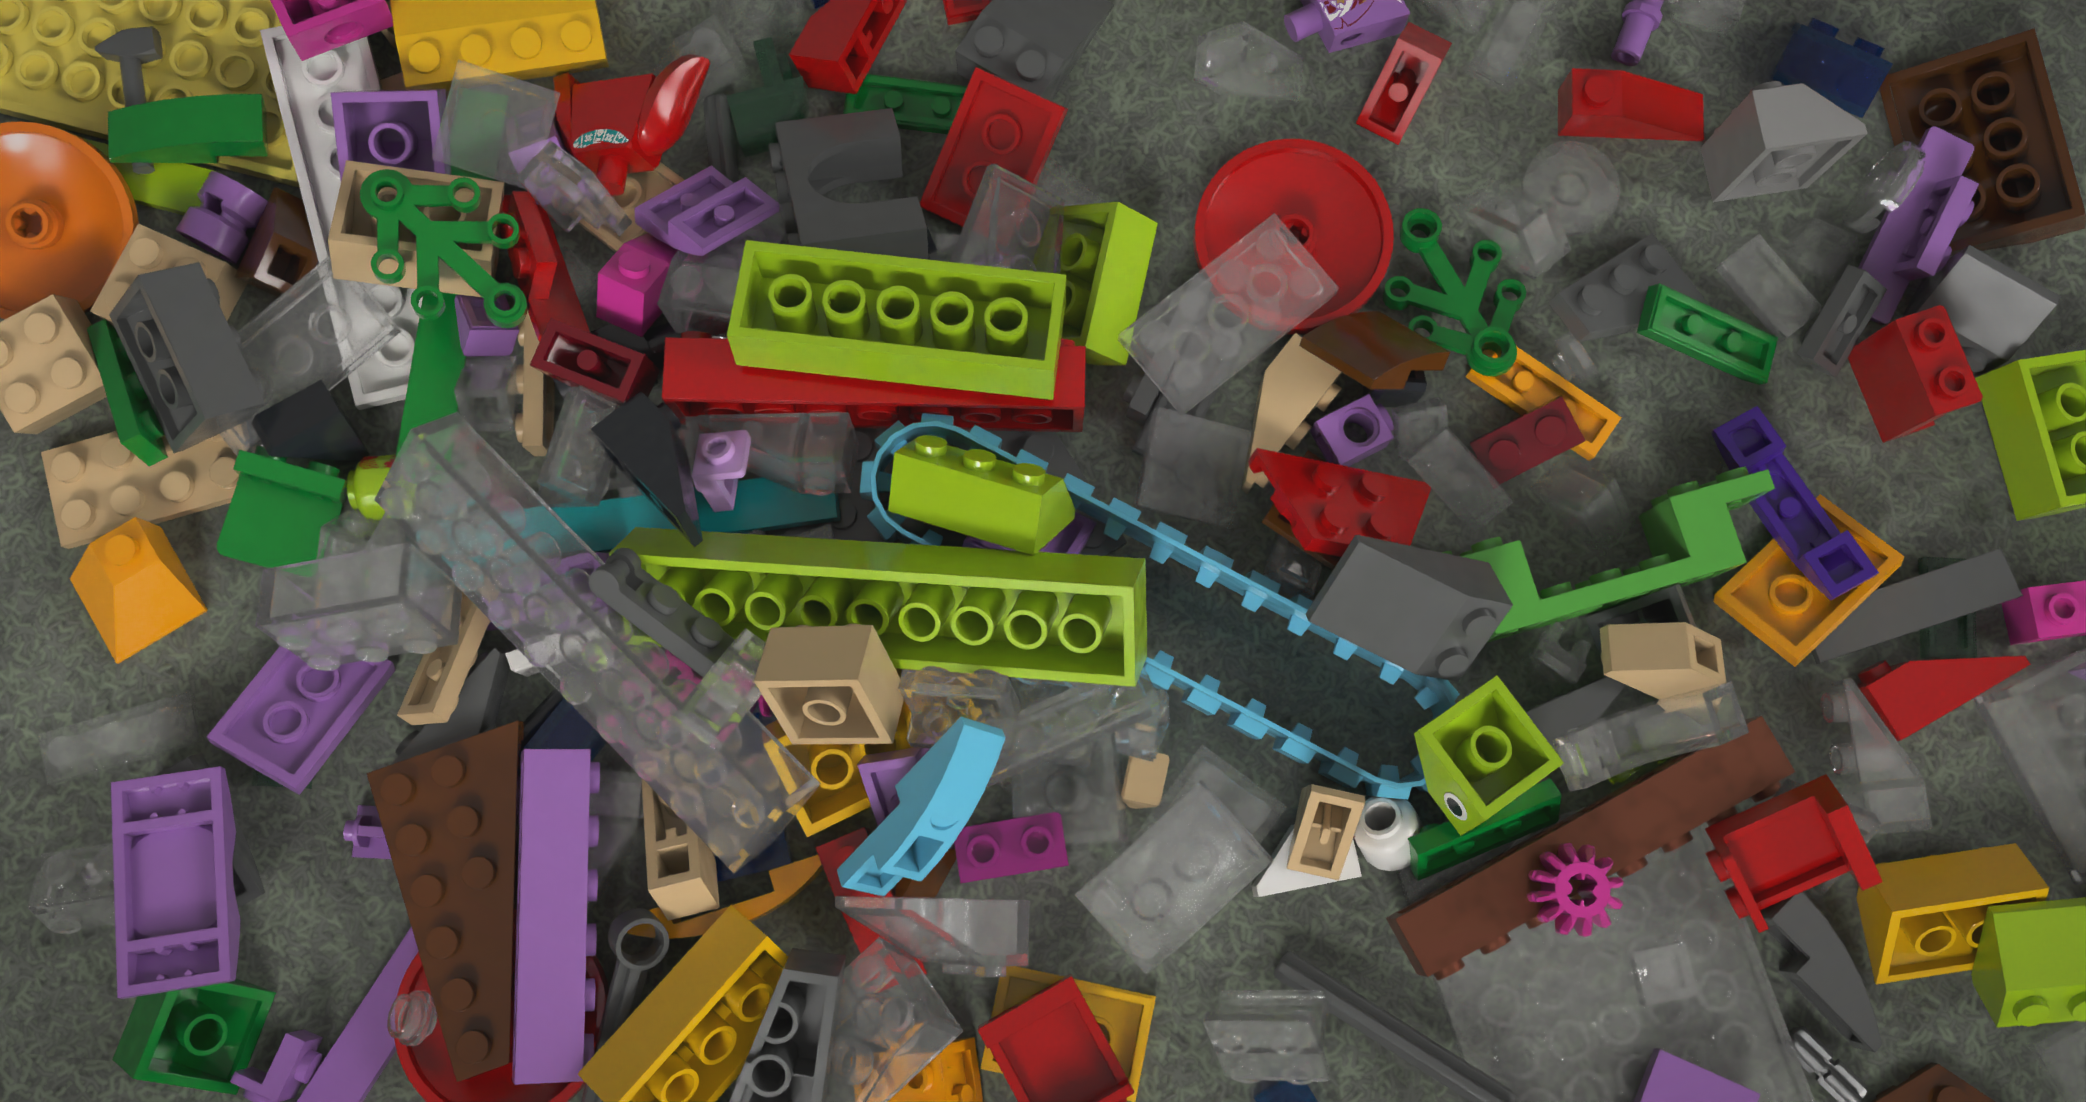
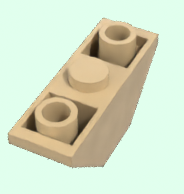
[1600,622,1727,723]

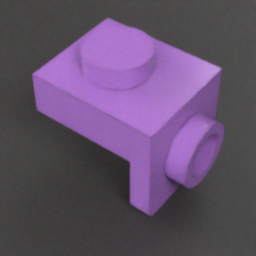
[230,1029,323,1102]

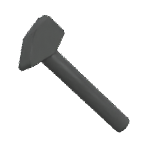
[95,26,163,174]

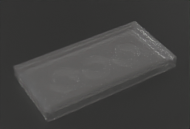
[220,255,402,456]

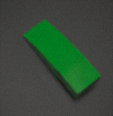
[108,94,268,163]

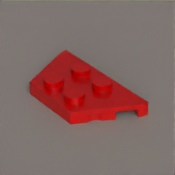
[1248,448,1431,557]

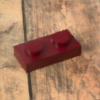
[1470,395,1586,488]

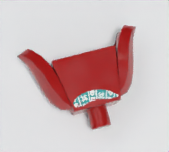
[552,54,710,196]

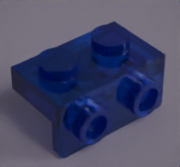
[1771,17,1893,118]

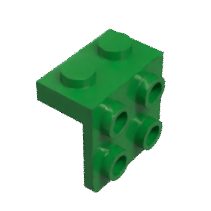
[217,446,347,580]

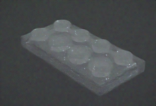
[1118,213,1339,416]

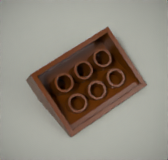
[1877,28,2086,256]

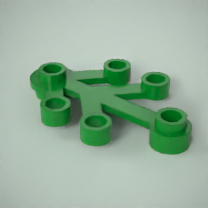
[360,169,528,328]
[1382,208,1526,376]

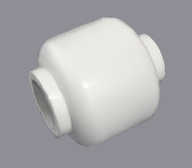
[1353,796,1424,871]

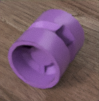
[175,171,268,264]

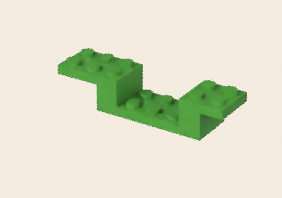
[1441,466,1775,643]

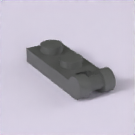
[589,548,735,678]

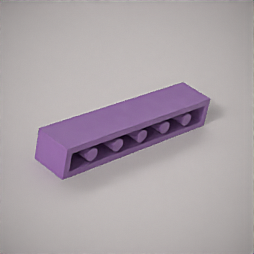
[512,749,600,1085]

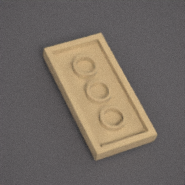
[41,421,255,549]

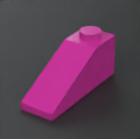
[596,233,712,337]

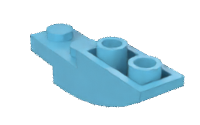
[837,716,1006,897]

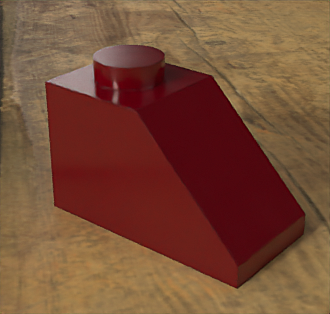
[530,318,660,408]

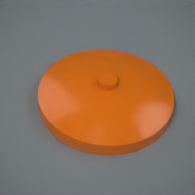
[0,121,139,320]

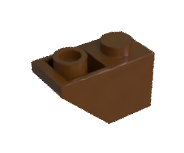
[235,188,318,300]

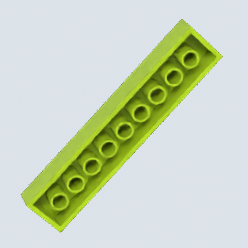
[609,527,1147,687]

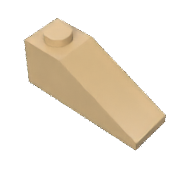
[640,744,720,921]

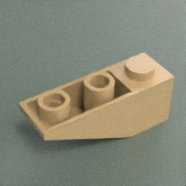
[1241,333,1342,494]

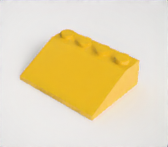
[390,0,609,91]

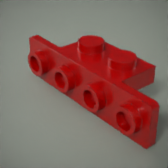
[500,191,590,342]

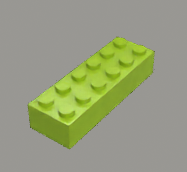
[727,240,1067,400]

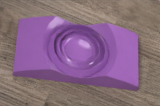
[111,766,241,999]

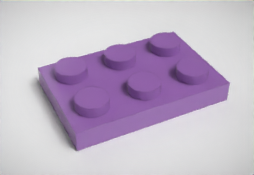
[207,613,396,795]

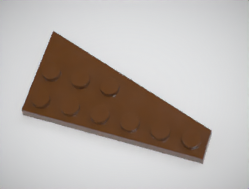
[366,720,524,1082]

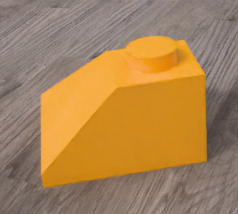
[70,517,208,664]

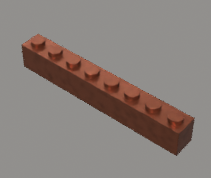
[1386,716,1795,980]

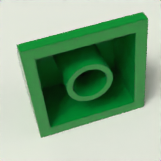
[112,979,276,1095]

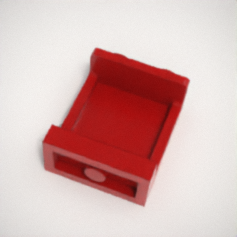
[1848,305,1983,443]
[1705,774,1883,933]
[977,973,1135,1102]

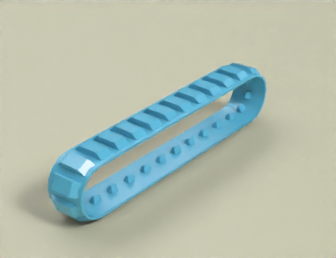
[859,413,1460,800]

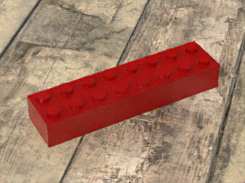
[662,331,1086,432]

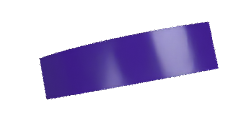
[1711,406,1879,600]

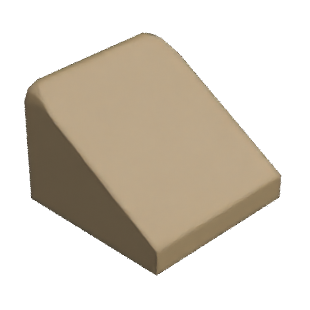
[1121,748,1170,809]

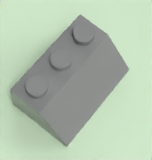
[1701,81,1867,202]

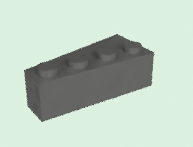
[729,948,846,1102]

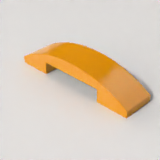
[627,855,823,939]

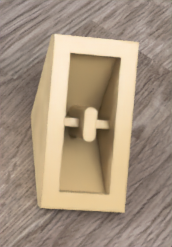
[1287,784,1365,880]

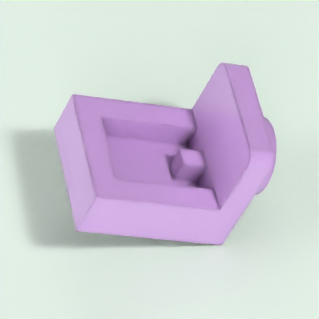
[692,430,751,512]

